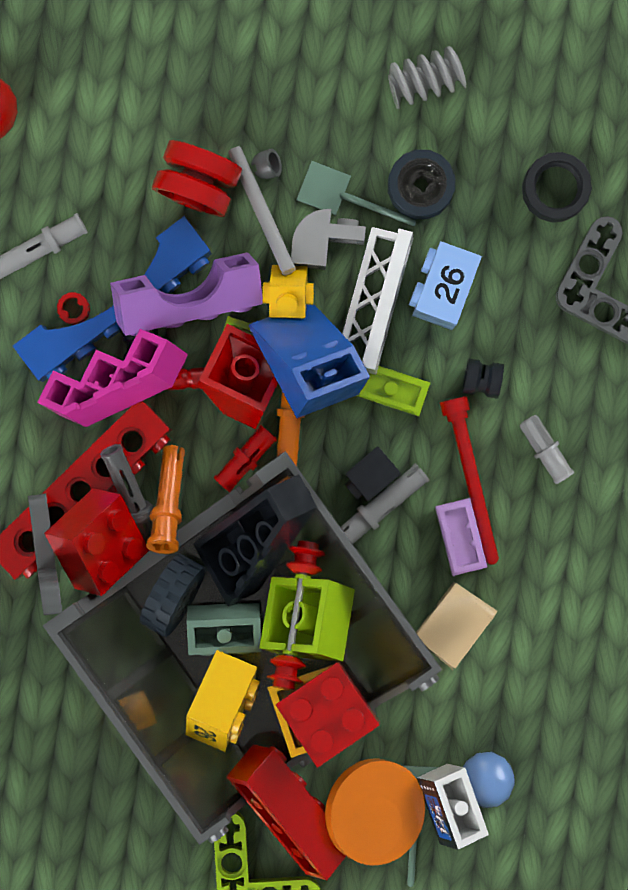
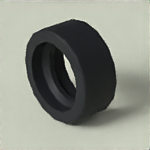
[522,152,592,223]

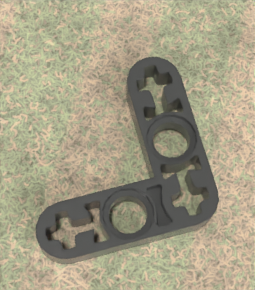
[555,216,628,344]
[28,493,62,615]

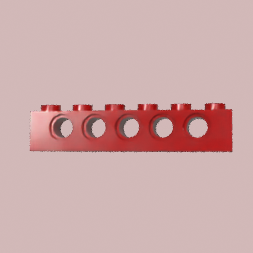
[0,400,172,580]

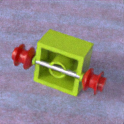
[259,541,355,690]

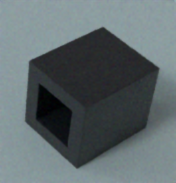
[344,446,401,501]

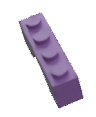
[110,252,263,336]

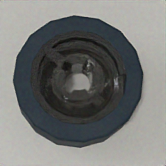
[388,149,455,219]

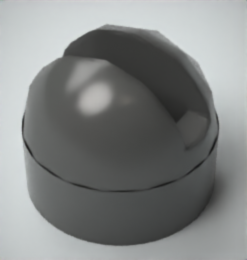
[251,149,282,179]

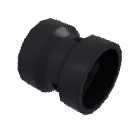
[463,358,504,399]

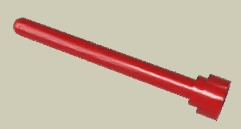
[439,396,499,565]

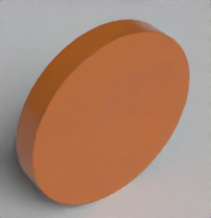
[325,758,425,866]

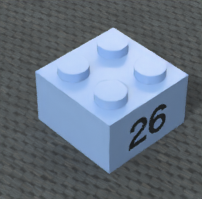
[409,241,482,330]

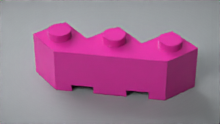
[37,329,188,427]

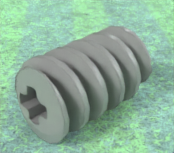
[388,46,466,109]

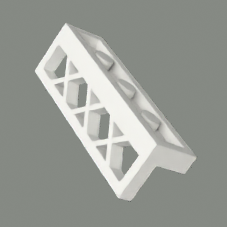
[342,227,413,375]

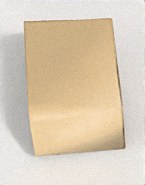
[416,582,497,670]

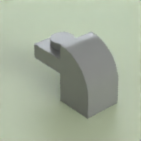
[291,209,366,270]

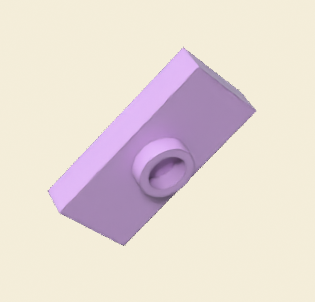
[435,498,487,576]

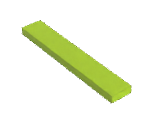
[223,316,430,417]

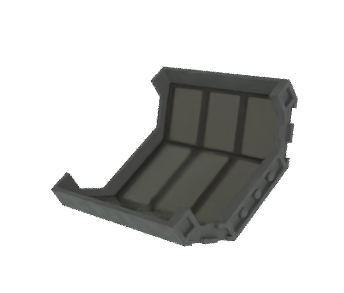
[43,451,442,845]

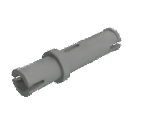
[0,213,88,279]
[340,463,430,544]

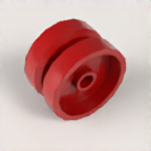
[151,140,243,217]

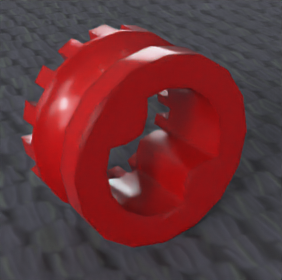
[57,292,91,325]

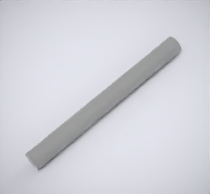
[228,146,296,275]

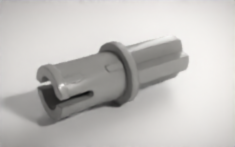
[520,415,574,484]

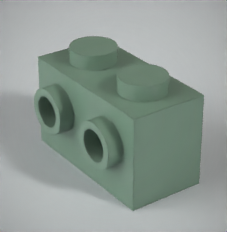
[187,603,262,656]

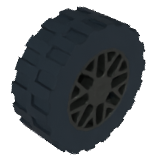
[139,553,206,637]

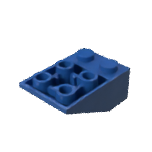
[249,304,370,418]

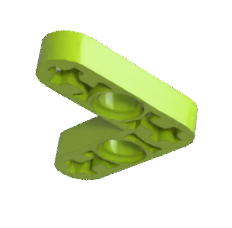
[214,811,321,890]

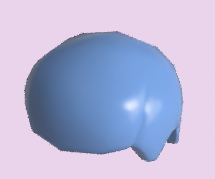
[463,752,515,808]

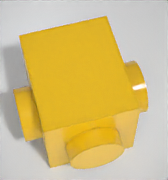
[263,265,314,318]

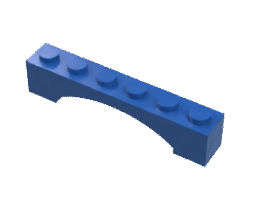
[13,216,212,382]

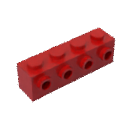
[226,744,346,881]

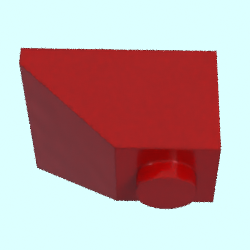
[197,324,278,429]

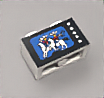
[417,764,489,850]

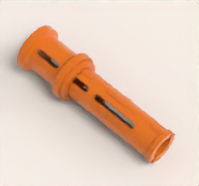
[146,445,185,554]

